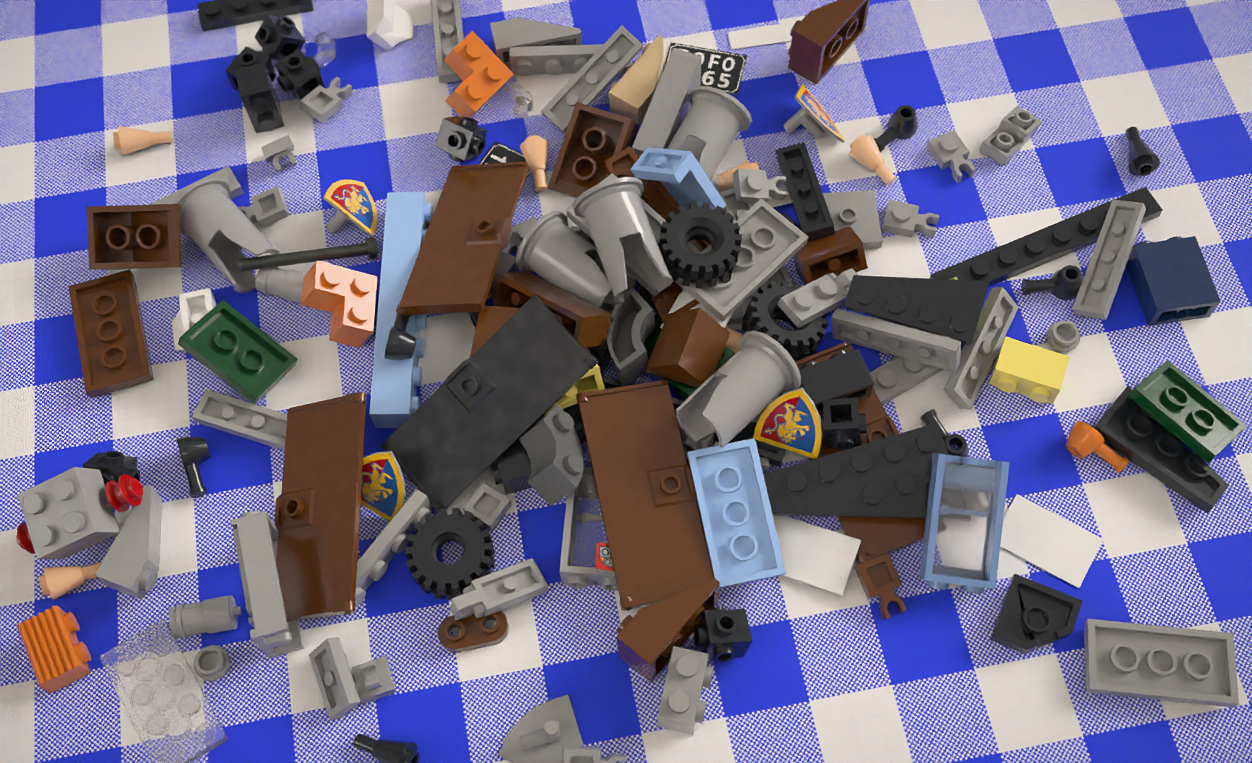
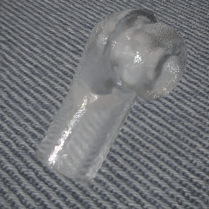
[313,31,336,70]
[504,80,533,119]

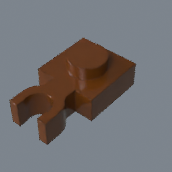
[854,553,907,620]

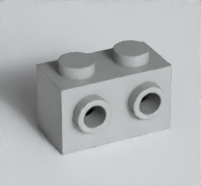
[657,646,714,735]

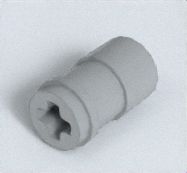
[255,267,307,304]
[169,595,241,639]

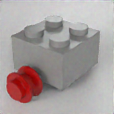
[16,467,143,559]

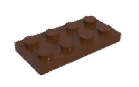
[68,269,154,398]

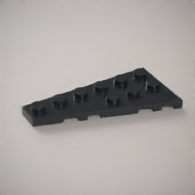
[763,423,971,521]

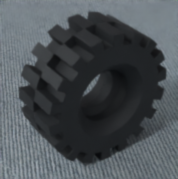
[658,202,742,288]
[742,281,829,362]
[405,508,495,601]

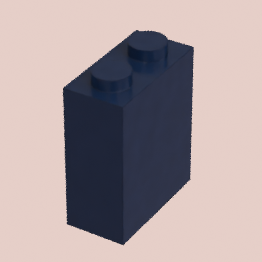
[1126,236,1221,326]

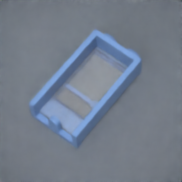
[918,453,1010,594]

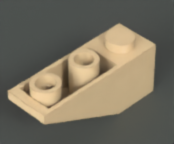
[608,35,664,126]

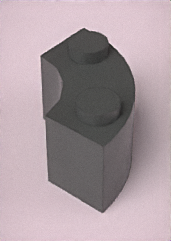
[607,288,656,386]
[519,403,584,506]

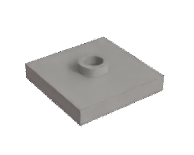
[823,190,883,248]

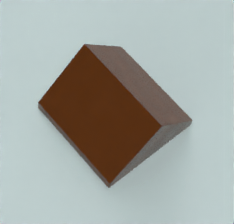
[646,308,730,388]

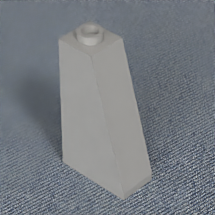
[632,48,701,158]

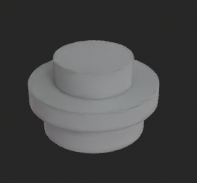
[1046,321,1080,352]
[194,645,230,681]

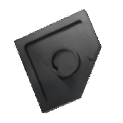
[990,573,1083,654]

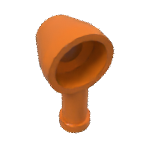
[1065,421,1129,473]

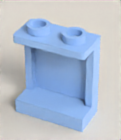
[630,147,726,210]

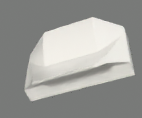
[367,0,413,51]
[172,288,216,353]

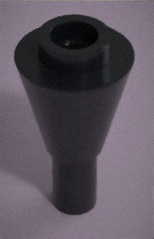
[1126,126,1160,176]
[353,733,420,763]

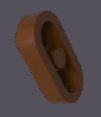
[438,610,509,653]

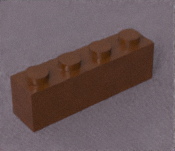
[493,271,611,348]

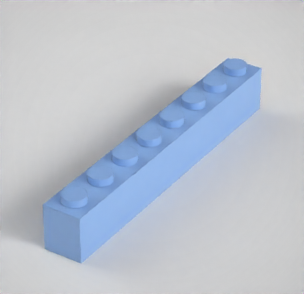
[369,192,433,428]

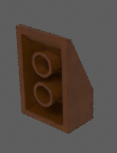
[788,0,870,85]
[547,102,640,198]
[86,204,182,270]
[616,578,720,683]

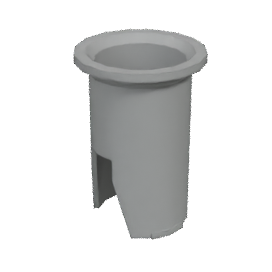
[667,86,752,181]
[572,177,673,304]
[173,178,280,293]
[516,211,636,308]
[676,330,801,448]

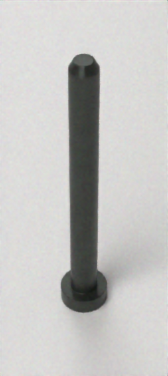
[236,237,377,271]

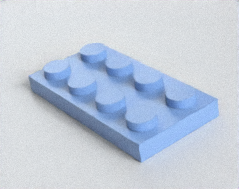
[687,438,786,588]

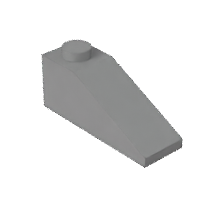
[490,18,582,67]
[94,485,162,600]

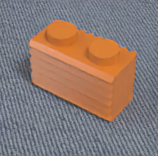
[17,606,91,694]

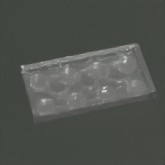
[99,619,229,763]

